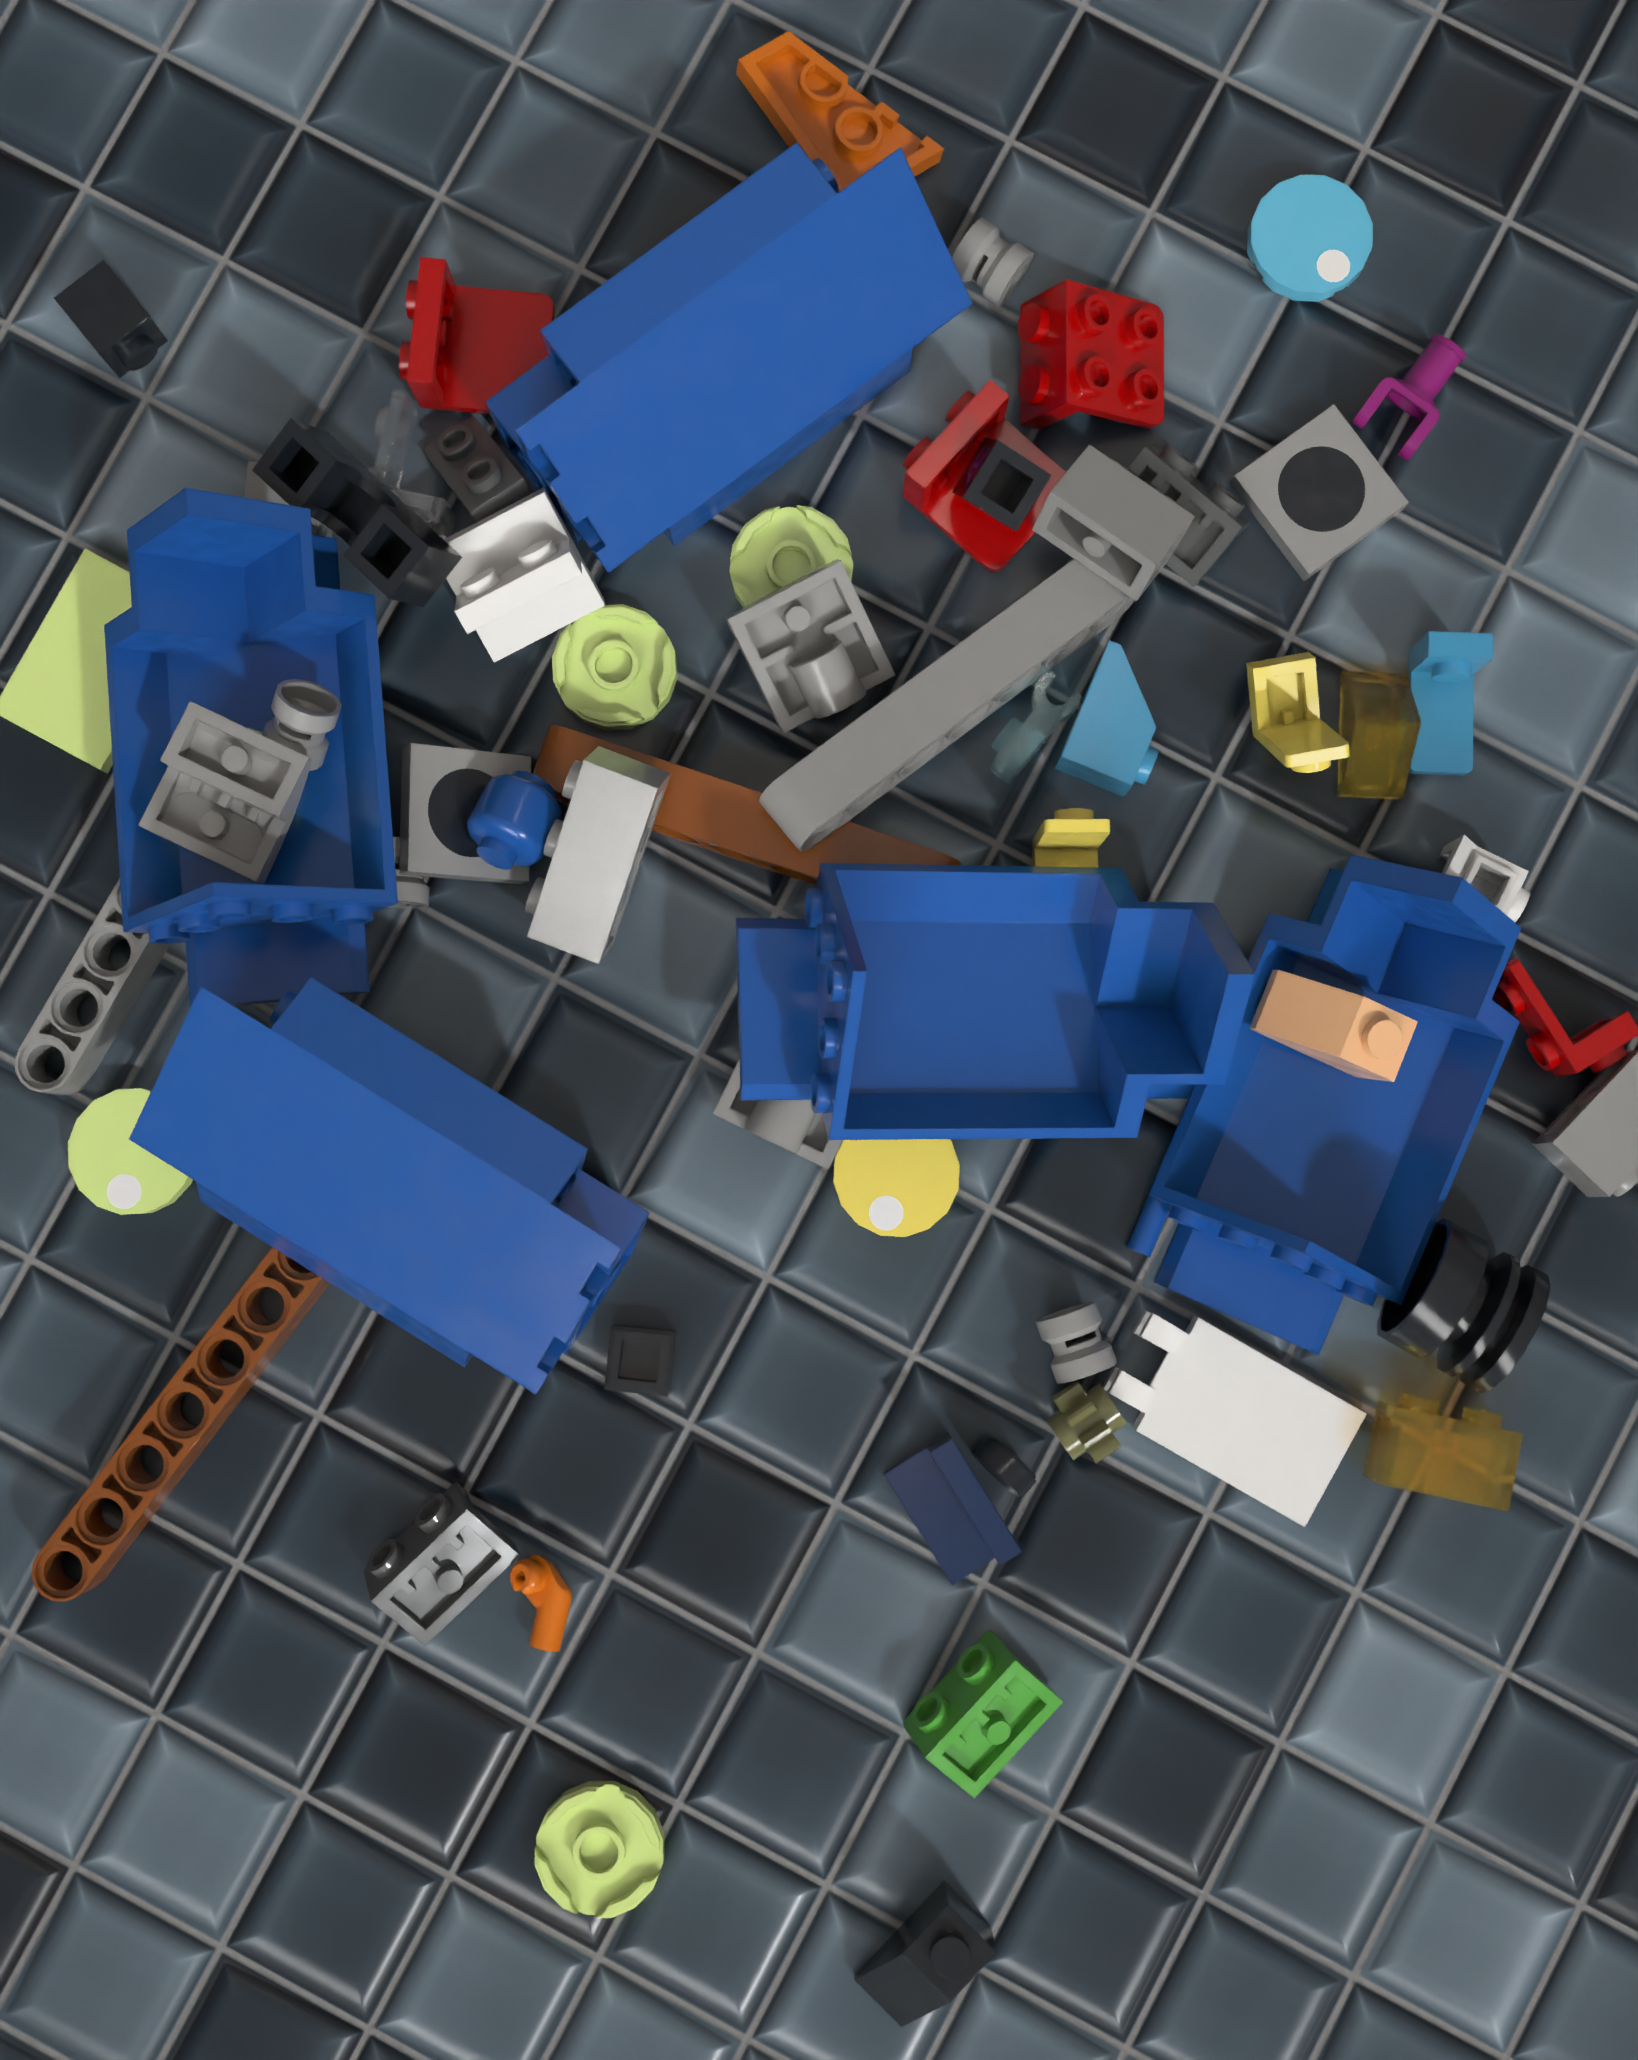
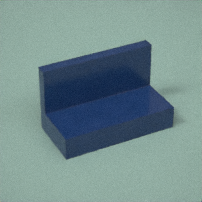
[883,1432,1022,1585]

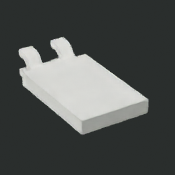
[1102,1310,1367,1527]

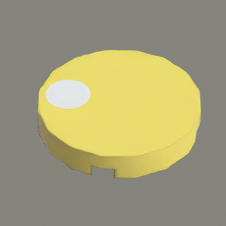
[833,1139,960,1237]

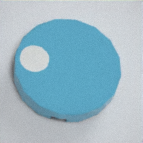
[1247,175,1373,302]

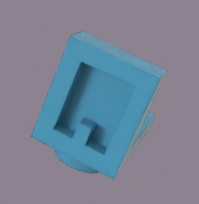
[1406,631,1493,776]

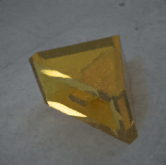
[1337,671,1421,799]

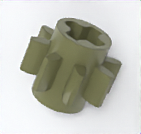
[1046,1380,1127,1463]

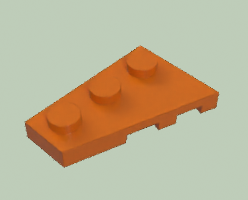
[736,31,944,192]

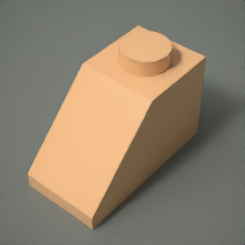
[1249,970,1418,1082]

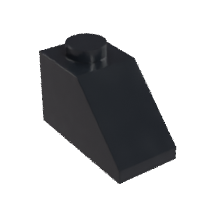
[854,1880,997,2027]

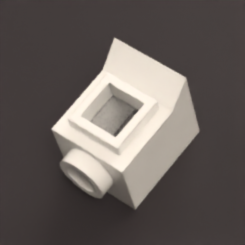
[1439,834,1530,922]

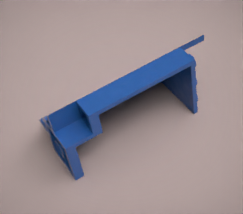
[486,142,973,573]
[104,488,398,1008]
[1149,854,1521,1355]
[736,863,1255,1140]
[129,977,650,1394]

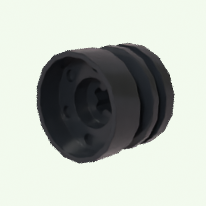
[1377,1218,1551,1393]

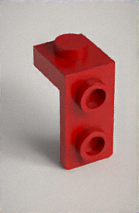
[1494,958,1638,1077]

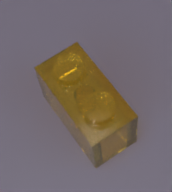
[1363,1393,1523,1512]

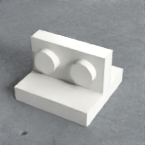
[444,487,605,662]

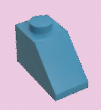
[1055,640,1159,797]

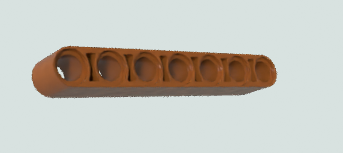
[533,725,962,886]
[32,1247,330,1602]

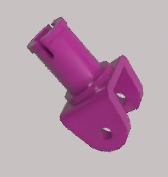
[1352,333,1466,462]

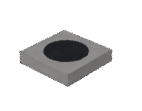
[1230,404,1409,581]
[399,743,531,884]

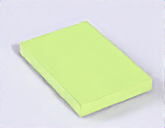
[0,549,132,774]

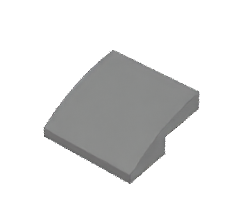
[139,701,312,884]

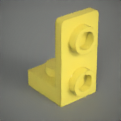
[1032,808,1110,868]

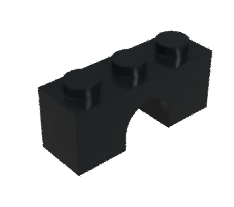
[252,418,462,607]

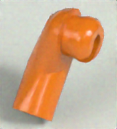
[509,1555,572,1652]

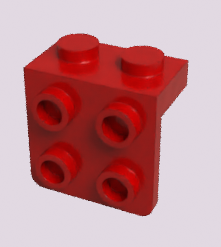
[399,257,555,414]
[1018,279,1164,430]
[902,379,1066,573]

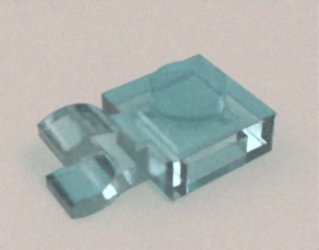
[990,671,1082,785]

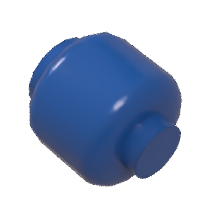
[467,770,563,870]

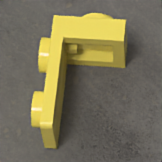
[1246,652,1350,773]

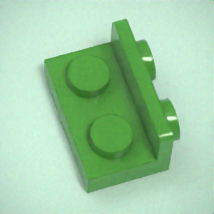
[903,1630,1063,1798]

